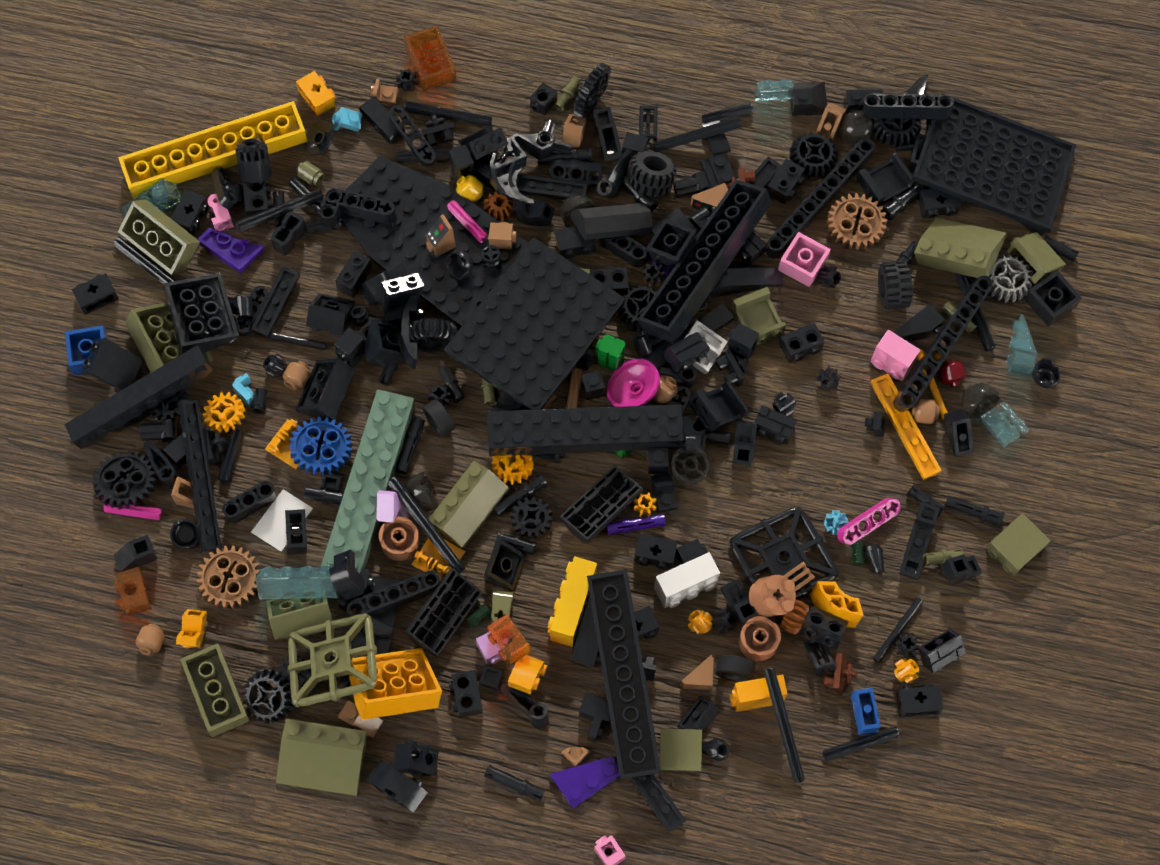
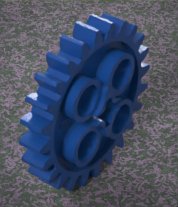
[289,417,352,476]

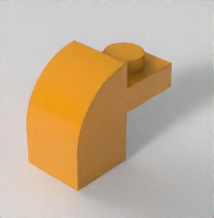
[176,609,207,648]

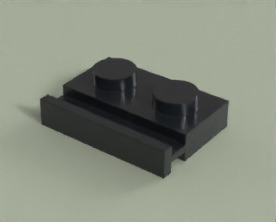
[700,153,735,188]

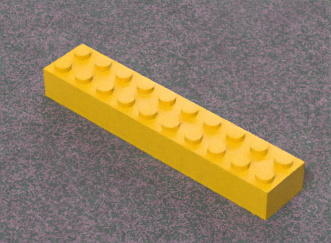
[118,101,308,198]

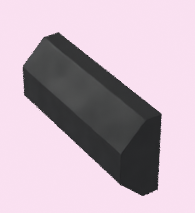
[571,203,653,240]
[560,465,643,543]
[405,568,483,656]

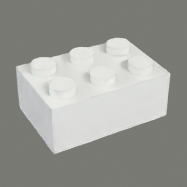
[654,552,720,608]

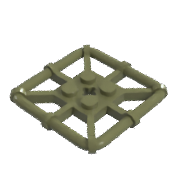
[287,613,377,707]

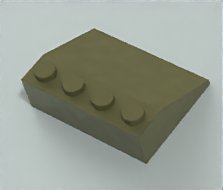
[914,218,1007,278]
[125,302,213,372]
[276,719,368,797]

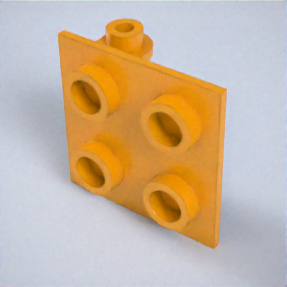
[265,419,315,469]
[411,538,465,582]

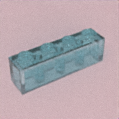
[256,566,339,599]

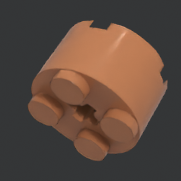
[379,516,420,561]
[749,575,796,617]
[739,616,781,661]

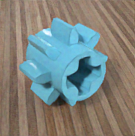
[824,510,848,535]

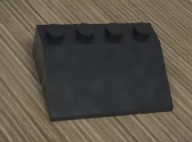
[164,273,239,355]

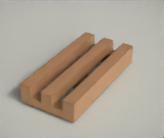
[783,561,815,591]

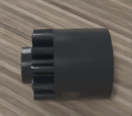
[235,138,272,183]

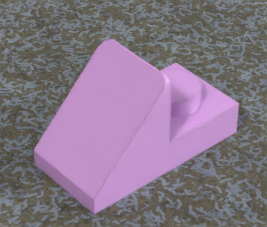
[376,490,409,522]

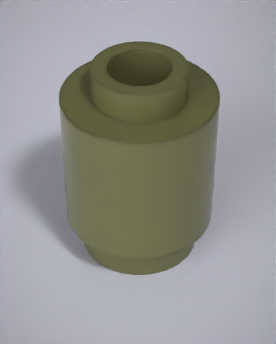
[297,161,325,186]

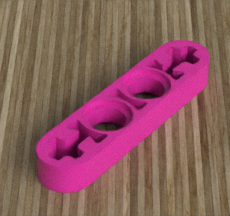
[837,498,901,545]

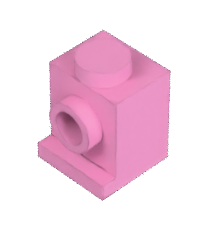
[594,835,626,865]

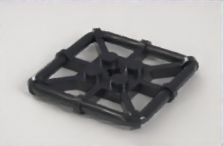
[729,506,839,599]

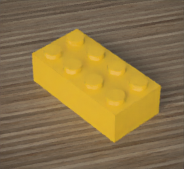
[547,556,597,647]

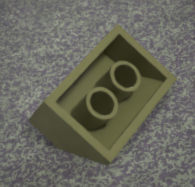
[266,585,333,640]

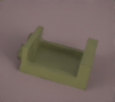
[1007,232,1065,284]
[732,287,786,345]
[987,513,1051,576]

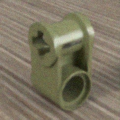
[491,590,513,629]

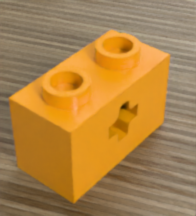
[296,71,336,116]

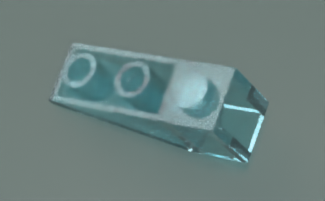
[121,179,181,217]
[1006,314,1037,377]

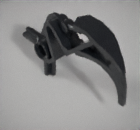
[489,120,572,206]

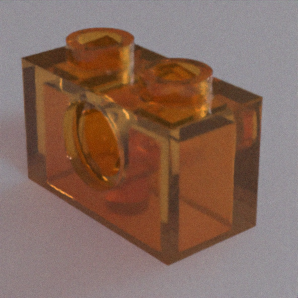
[114,567,152,616]
[487,614,531,665]

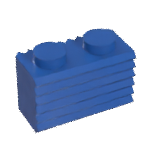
[851,688,881,735]

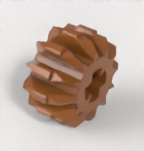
[484,191,514,222]
[780,600,809,635]

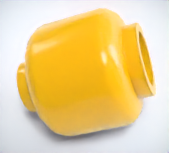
[456,175,483,202]

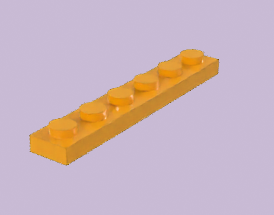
[870,373,942,480]

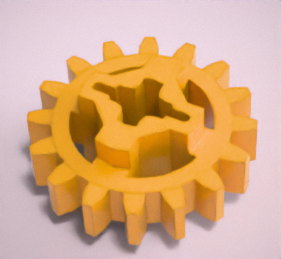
[203,392,246,433]
[491,455,533,485]

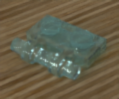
[754,79,794,102]
[980,401,1029,448]

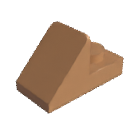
[337,700,383,739]

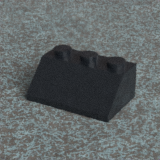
[295,358,355,420]

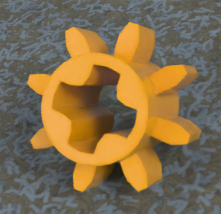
[633,493,657,517]
[688,610,713,634]
[894,658,919,684]

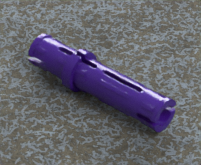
[606,514,665,535]

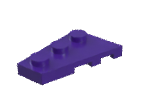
[197,228,265,274]
[550,756,620,809]

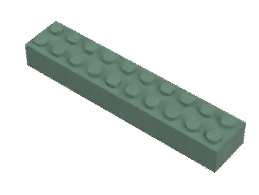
[321,389,415,575]

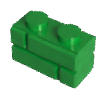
[595,334,625,371]

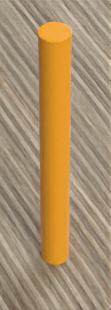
[918,349,948,420]

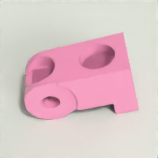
[208,194,234,231]

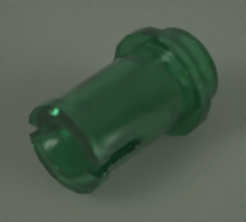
[850,540,866,565]
[466,604,492,629]

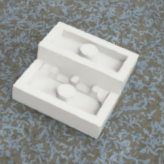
[685,320,728,375]

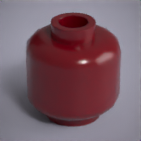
[939,358,966,388]

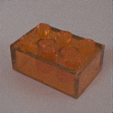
[404,25,456,91]

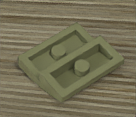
[660,729,702,771]

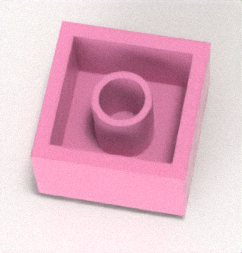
[778,232,831,287]
[870,330,920,381]

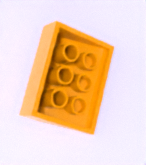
[349,648,442,720]

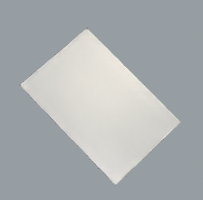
[251,489,313,551]

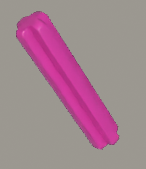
[447,200,487,243]
[104,503,162,520]

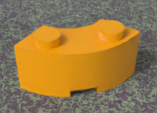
[810,581,863,628]
[508,653,548,695]

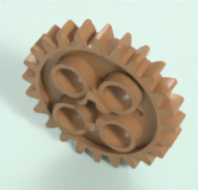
[827,193,887,250]
[196,546,262,609]

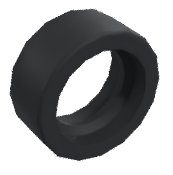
[423,399,455,437]
[715,655,755,682]

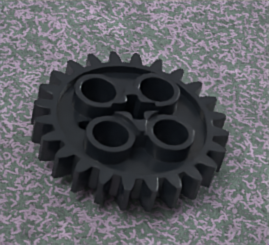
[573,63,612,119]
[92,450,157,510]

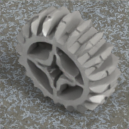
[989,254,1033,303]

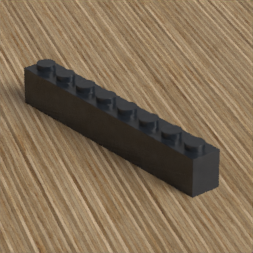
[64,345,214,449]

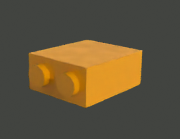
[730,675,787,712]

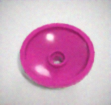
[607,359,660,407]

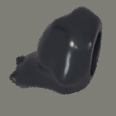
[702,739,730,761]

